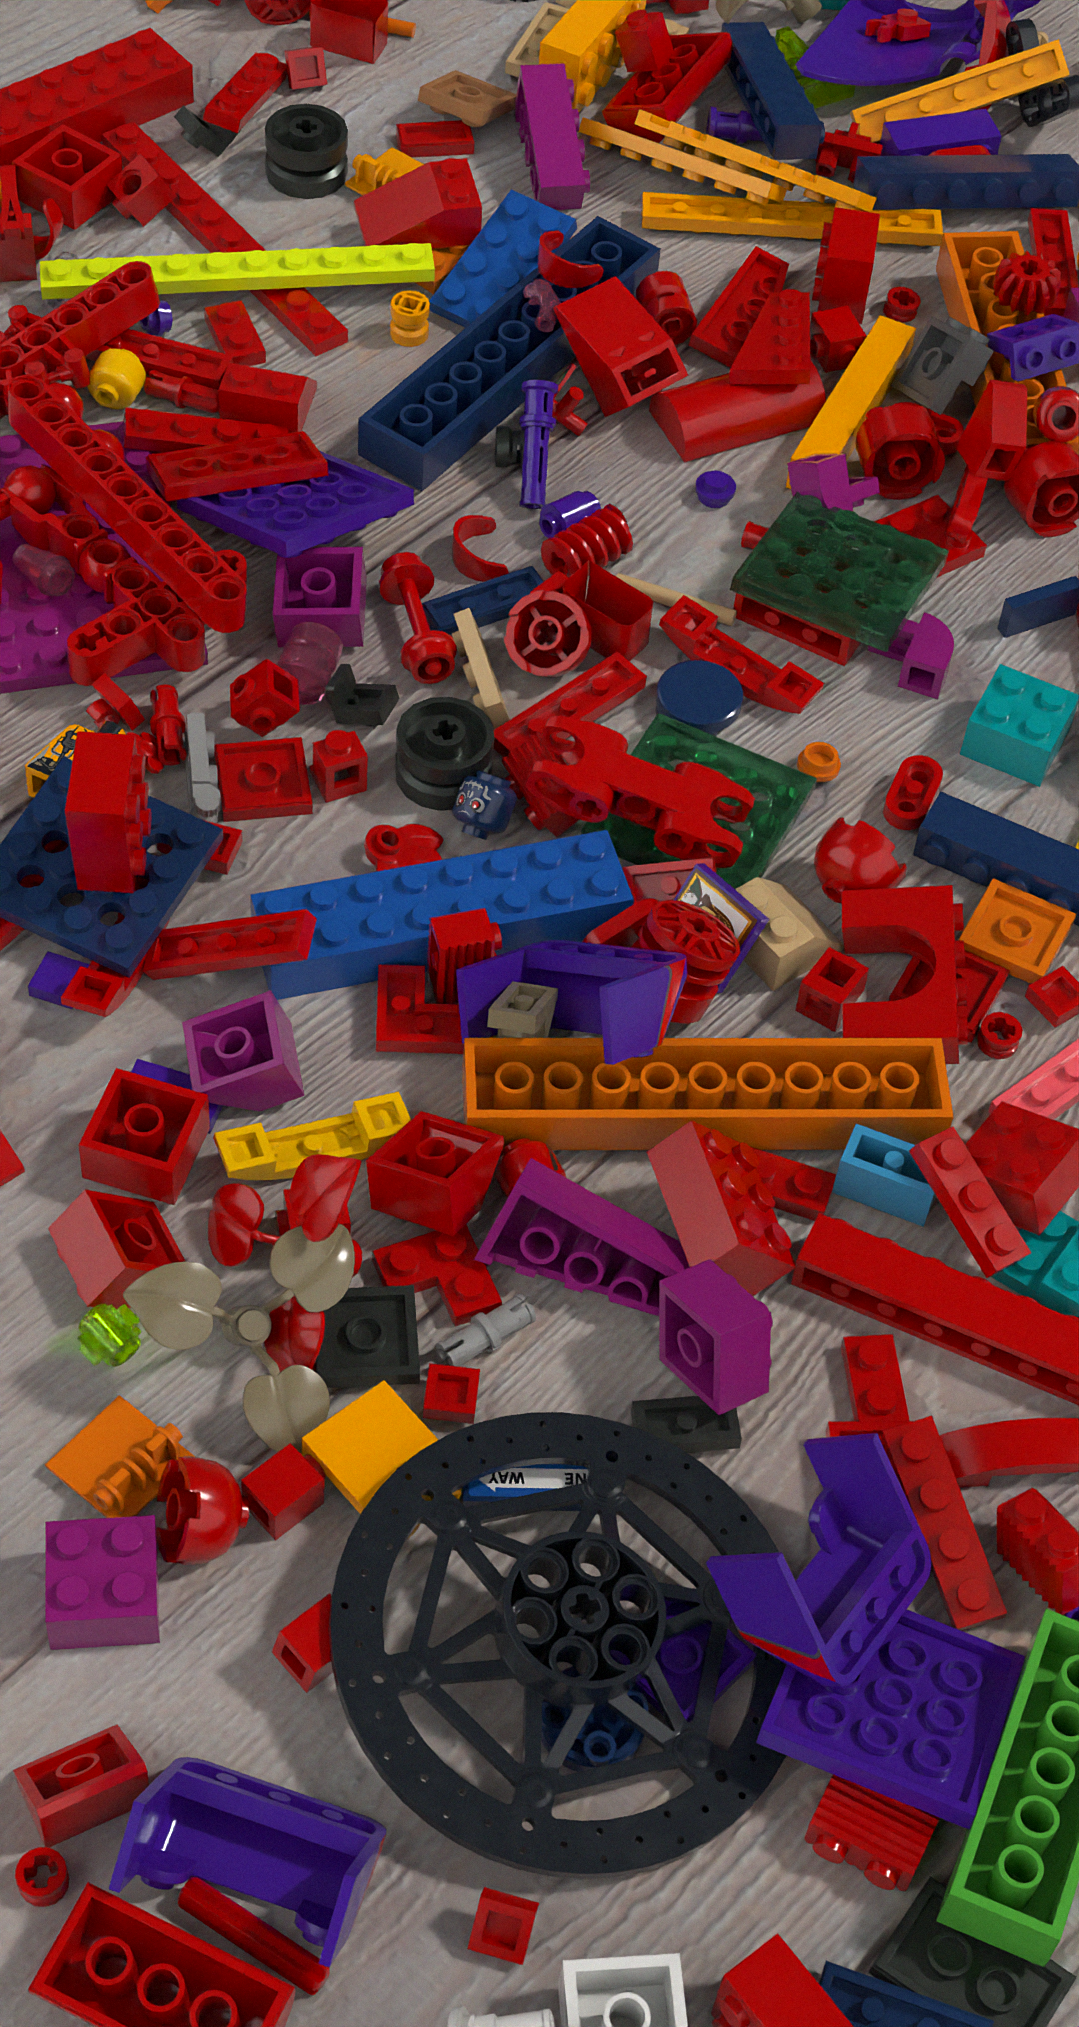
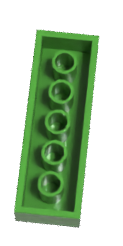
[936,1609,1079,1968]

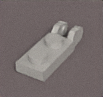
[184,713,221,824]

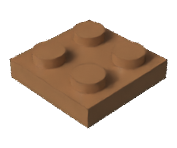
[418,70,516,127]

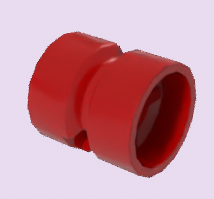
[635,271,697,345]

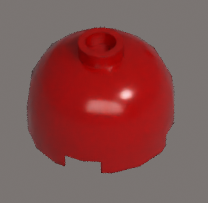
[504,590,592,677]
[814,817,907,904]
[156,1456,249,1565]

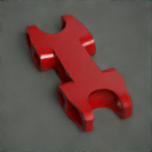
[525,716,755,868]

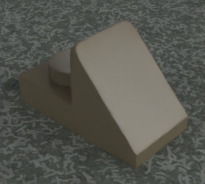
[487,981,558,1038]

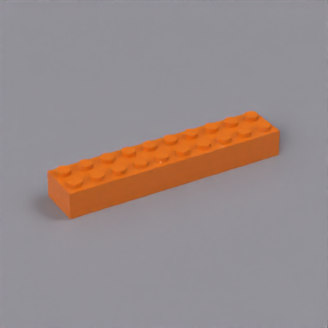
[462,1038,953,1150]

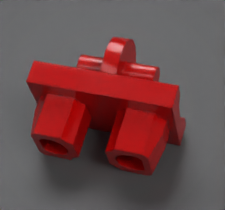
[814,122,883,183]

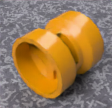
[390,290,430,347]

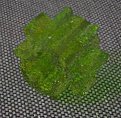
[77,1303,142,1367]

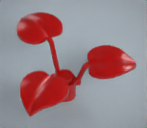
[208,1154,362,1372]

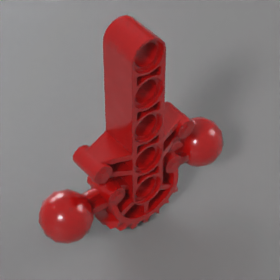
[0,261,160,419]

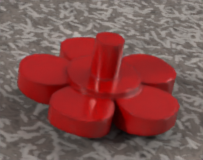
[126,732,165,774]

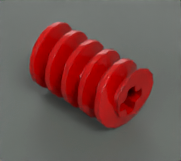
[541,503,633,578]

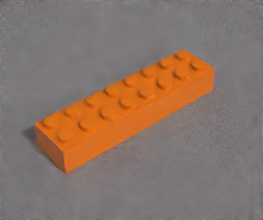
[936,231,1079,481]

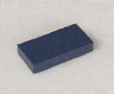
[997,576,1079,638]

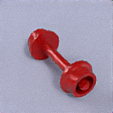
[379,552,457,684]

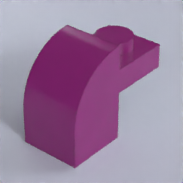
[787,454,880,520]
[867,610,954,699]

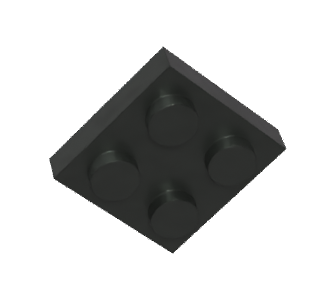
[316,1285,420,1388]

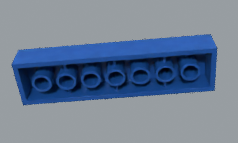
[250,830,634,1000]

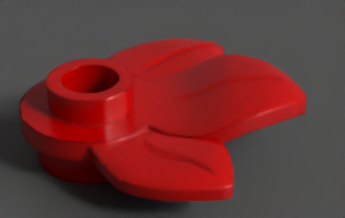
[364,824,444,872]

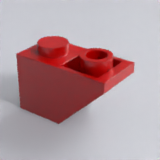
[956,379,1027,481]

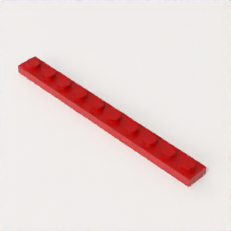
[101,121,348,356]

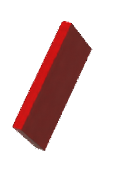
[145,431,329,501]

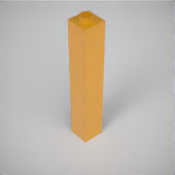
[786,315,916,489]

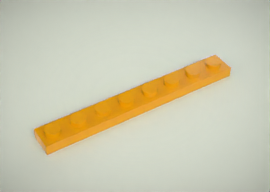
[641,192,943,246]

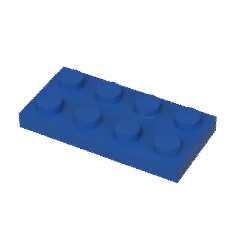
[429,189,577,328]

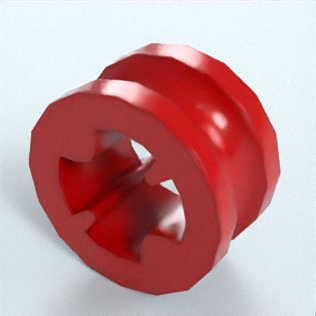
[883,286,921,323]
[977,1012,1023,1059]
[15,1847,70,1907]

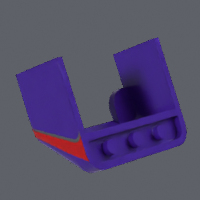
[456,940,687,1065]
[706,1433,931,1687]
[108,1757,387,1968]

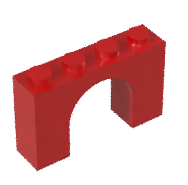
[842,885,968,1064]

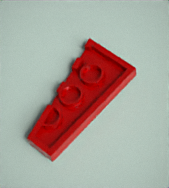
[688,246,789,368]
[729,289,810,384]

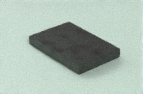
[868,1876,1077,2027]

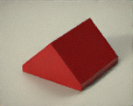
[13,1724,149,1848]

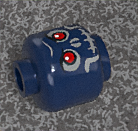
[452,770,517,840]

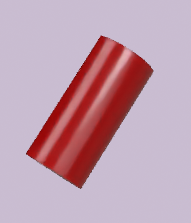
[602,32,733,143]
[649,360,826,462]
[28,1882,296,2027]

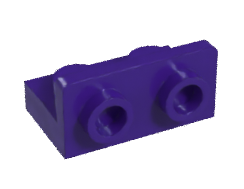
[987,314,1079,381]

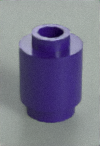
[539,491,601,538]

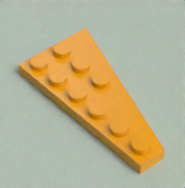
[634,109,876,212]

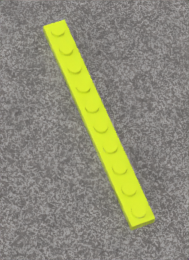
[40,243,435,300]

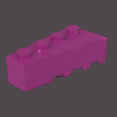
[514,63,590,210]
[474,1158,690,1316]

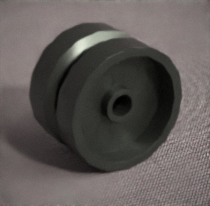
[265,103,348,199]
[395,697,494,811]

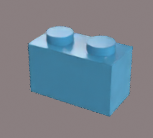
[832,1123,936,1227]

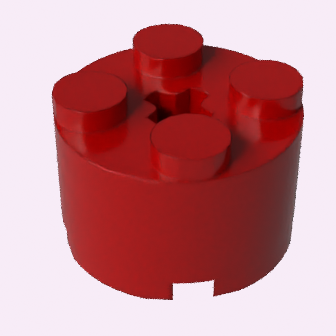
[855,404,945,500]
[1004,441,1079,537]

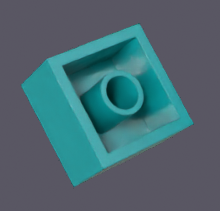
[960,664,1079,787]

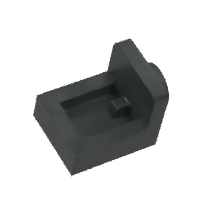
[174,105,241,157]
[325,664,400,726]

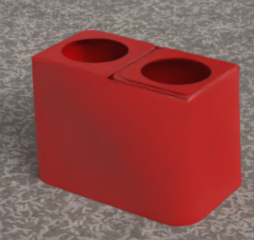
[310,0,389,64]
[563,561,653,661]

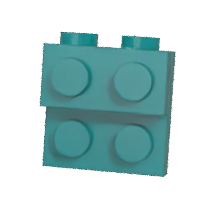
[991,1211,1079,1318]

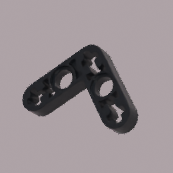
[1006,18,1079,127]

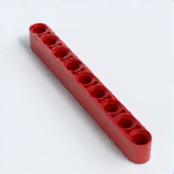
[8,375,247,633]

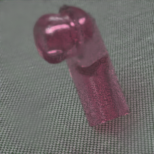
[524,279,561,332]

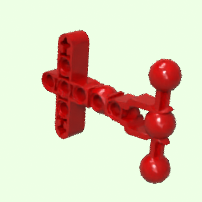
[0,429,247,686]

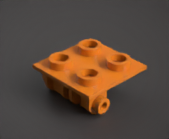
[45,1395,195,1518]

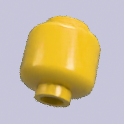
[87,349,146,409]

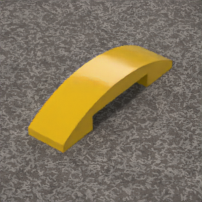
[213,1091,411,1180]

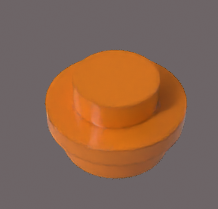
[797,742,841,782]

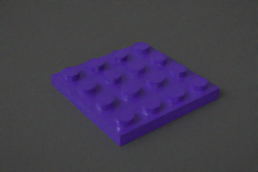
[177,451,414,558]
[756,1609,1025,1830]

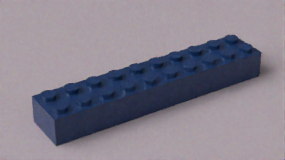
[358,216,661,491]

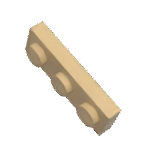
[505,2,569,77]
[452,608,510,729]

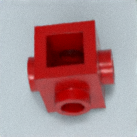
[230,658,300,737]

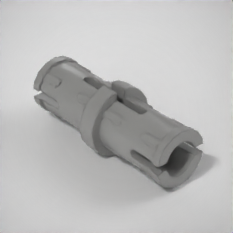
[435,1293,536,1367]

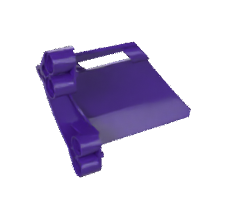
[795,0,1041,86]

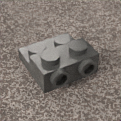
[891,316,994,415]

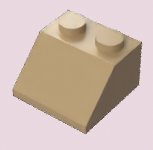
[735,877,844,991]

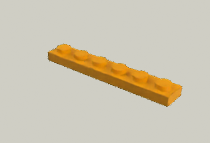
[850,39,1070,143]
[578,117,787,206]

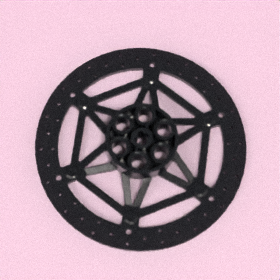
[328,1412,787,1879]

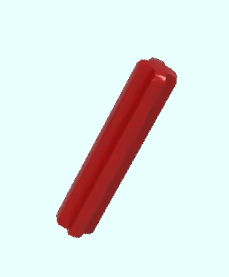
[177,1877,330,1995]

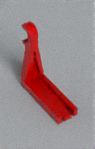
[0,165,37,282]

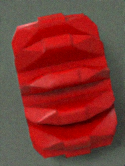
[993,250,1061,316]

